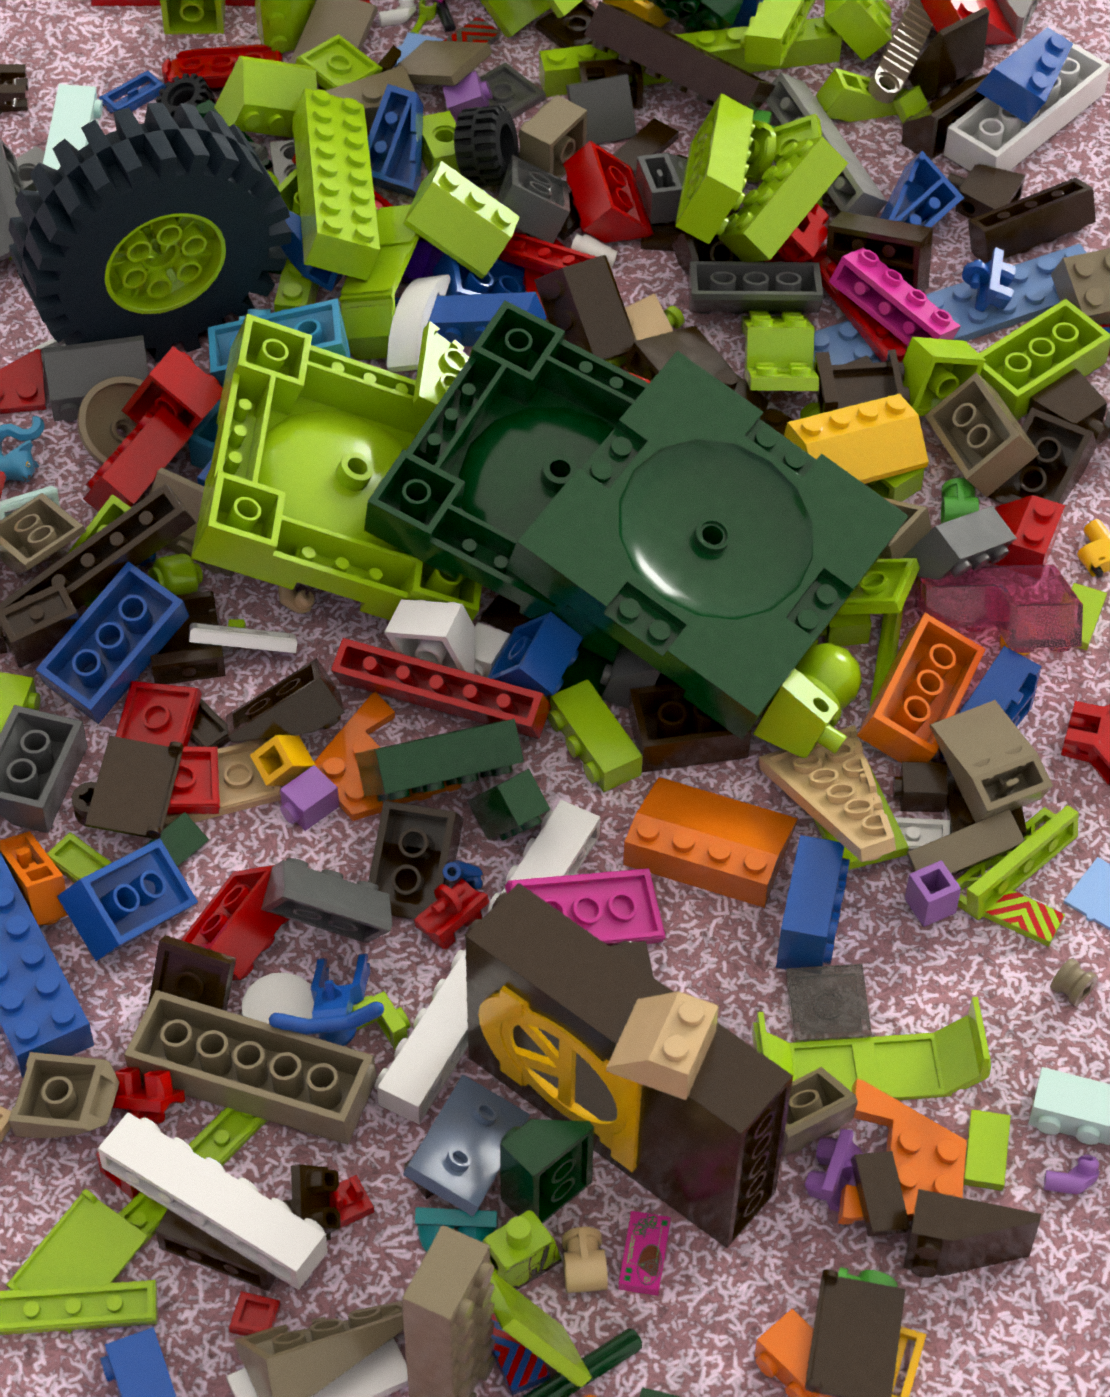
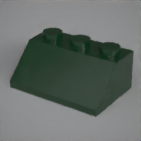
[500,1119,594,1224]

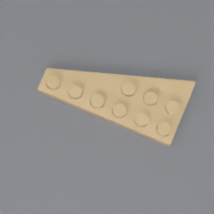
[758,725,896,862]

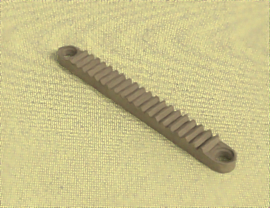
[868,0,933,103]

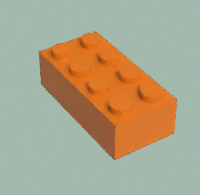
[856,613,986,763]

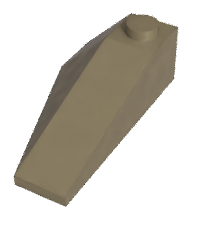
[235,1301,404,1397]

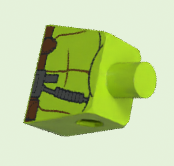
[482,1210,562,1290]

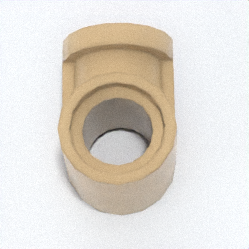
[562,1227,608,1293]

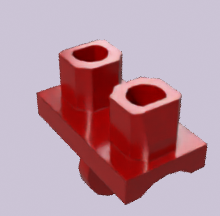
[414,879,490,949]
[112,1066,185,1125]

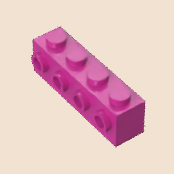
[829,247,960,346]

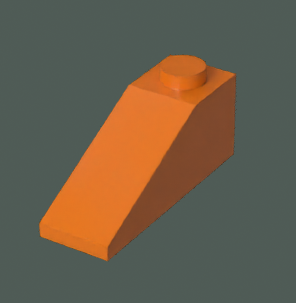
[0,831,68,925]

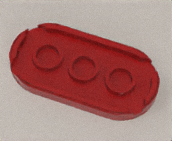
[161,44,283,88]

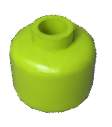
[148,553,203,595]

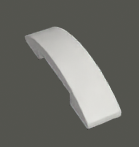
[387,274,451,372]

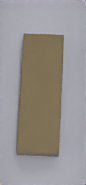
[907,809,1025,875]

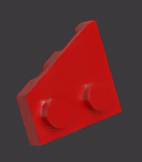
[0,349,47,414]

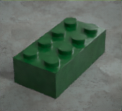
[355,719,524,802]

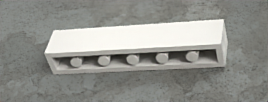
[98,1112,328,1290]

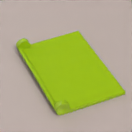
[6,1188,149,1334]

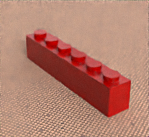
[331,638,551,739]

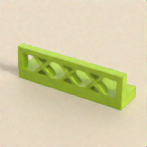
[956,805,1079,920]

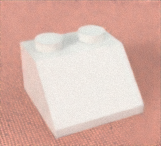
[385,599,475,674]

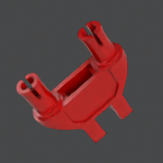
[1061,701,1110,786]

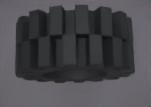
[156,73,216,118]

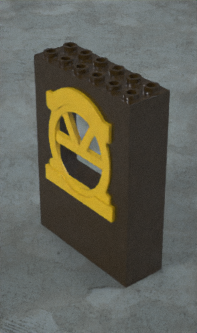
[465,883,793,1249]

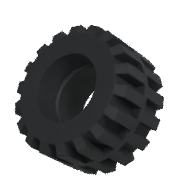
[454,105,519,187]

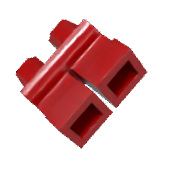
[765,204,829,262]

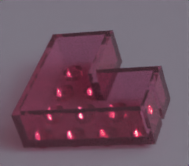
[915,564,1083,653]

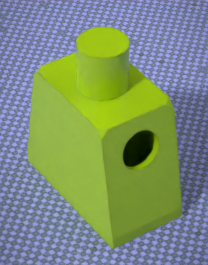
[753,669,847,758]

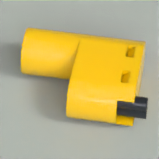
[1077,519,1110,578]

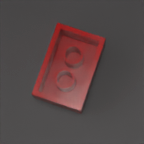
[121,346,223,432]
[83,406,194,512]

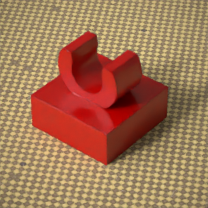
[329,1175,374,1229]

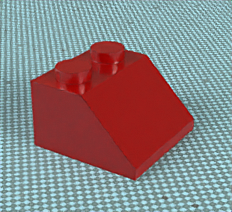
[988,495,1065,579]

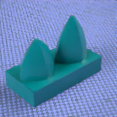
[415,1207,498,1253]

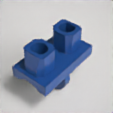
[962,247,1016,312]

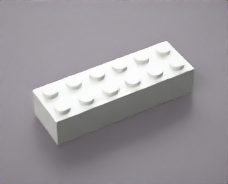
[944,43,1110,172]

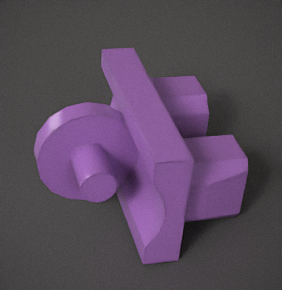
[805,1129,865,1212]

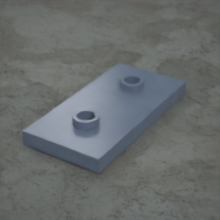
[403,1074,530,1216]

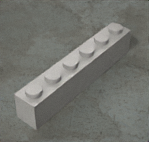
[765,72,888,217]

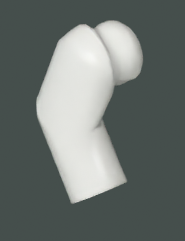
[378,0,417,27]

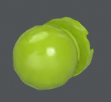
[773,642,862,726]

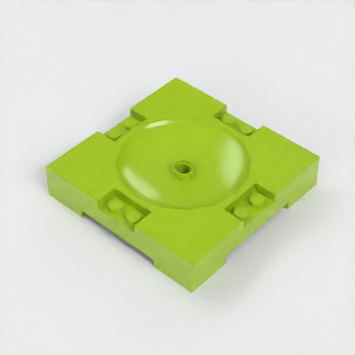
[191,314,482,621]

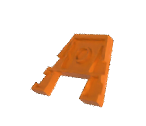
[314,692,461,821]
[838,1079,967,1225]

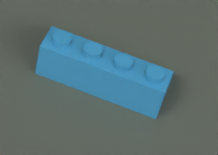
[208,298,350,399]

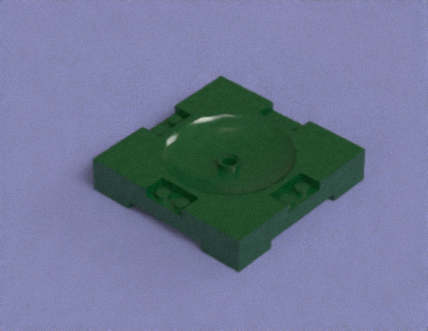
[364,300,649,662]
[506,350,908,740]

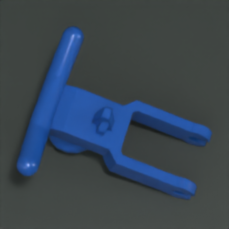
[269,953,384,1046]

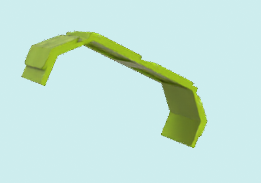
[339,204,420,360]
[752,997,991,1100]

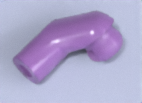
[1043,1155,1100,1194]

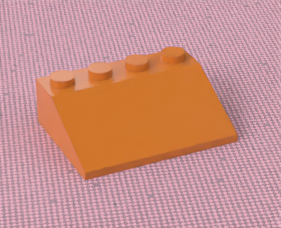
[623,777,798,908]

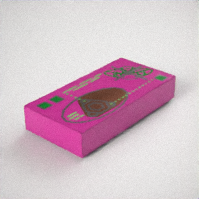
[618,1211,671,1296]

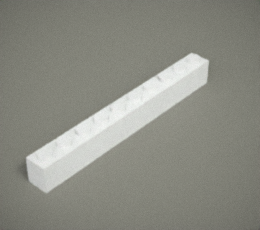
[375,800,600,1125]

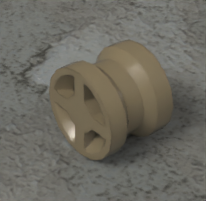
[1050,958,1098,1007]

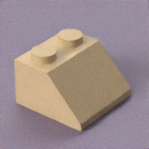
[606,991,719,1100]

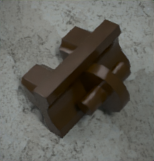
[283,1164,341,1241]

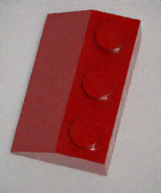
[563,141,653,243]
[181,865,290,981]

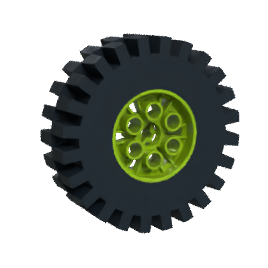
[9,103,291,363]

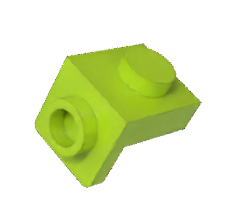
[352,991,411,1050]

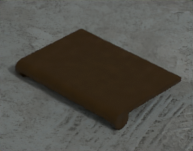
[85,736,184,839]
[805,1269,906,1397]

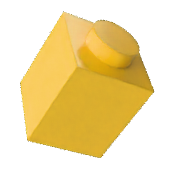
[250,735,316,786]

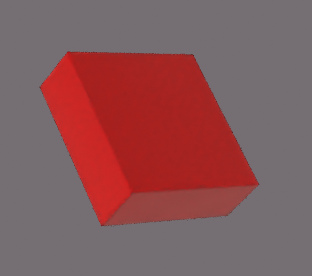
[229,1291,281,1336]

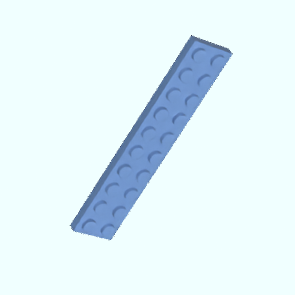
[813,243,1087,369]

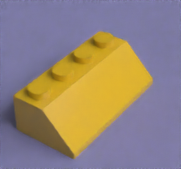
[784,394,929,484]

